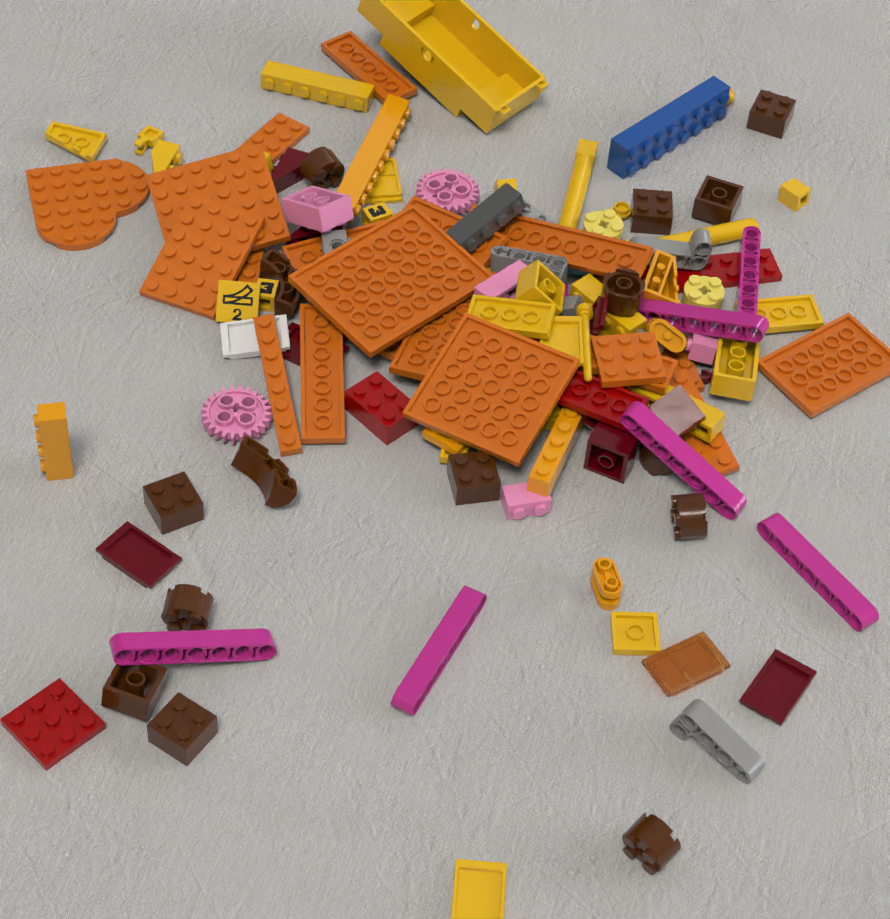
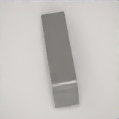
[629,229,713,270]
[490,246,568,284]
[670,699,765,784]

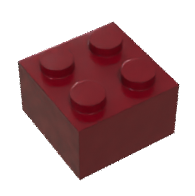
[583,422,638,484]

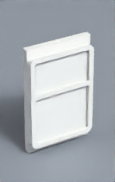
[220,314,290,360]

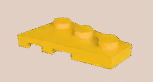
[45,121,107,162]

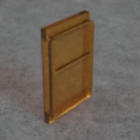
[641,631,730,697]

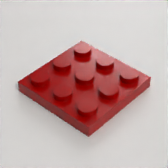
[0,678,106,771]

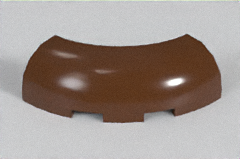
[260,248,301,318]
[231,435,297,508]

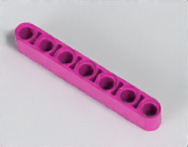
[736,226,761,315]
[637,298,769,342]
[620,401,747,520]
[757,513,879,632]
[391,585,487,716]
[109,628,277,666]

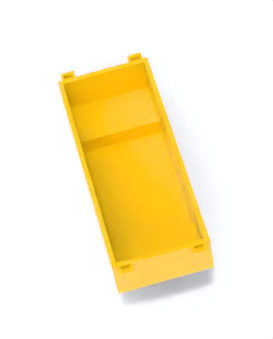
[357,0,549,134]

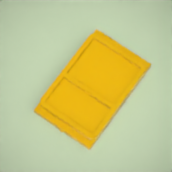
[364,158,403,205]
[539,316,584,366]
[451,859,507,919]

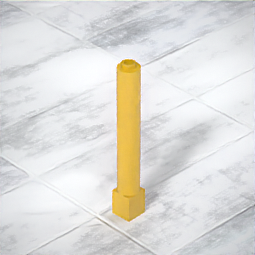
[558,139,598,229]
[625,217,759,246]

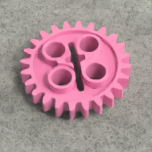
[416,168,479,215]
[201,385,272,444]

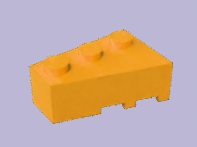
[643,249,680,303]

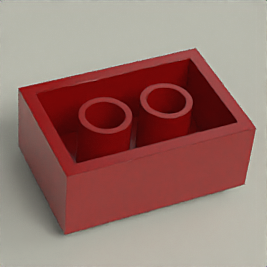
[344,371,419,445]

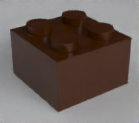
[746,89,796,139]
[692,175,744,224]
[630,188,673,235]
[447,451,501,506]
[143,471,204,535]
[101,664,168,722]
[147,692,218,766]

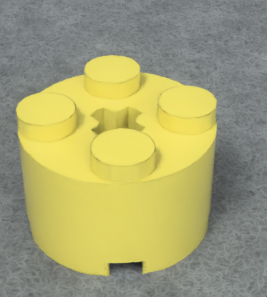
[583,209,624,239]
[681,275,725,309]

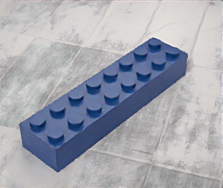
[607,76,730,180]

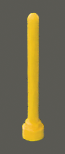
[576,303,593,382]

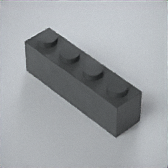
[446,182,526,254]

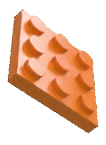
[590,331,667,388]

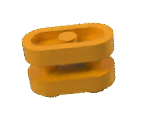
[646,318,687,353]
[590,557,623,611]

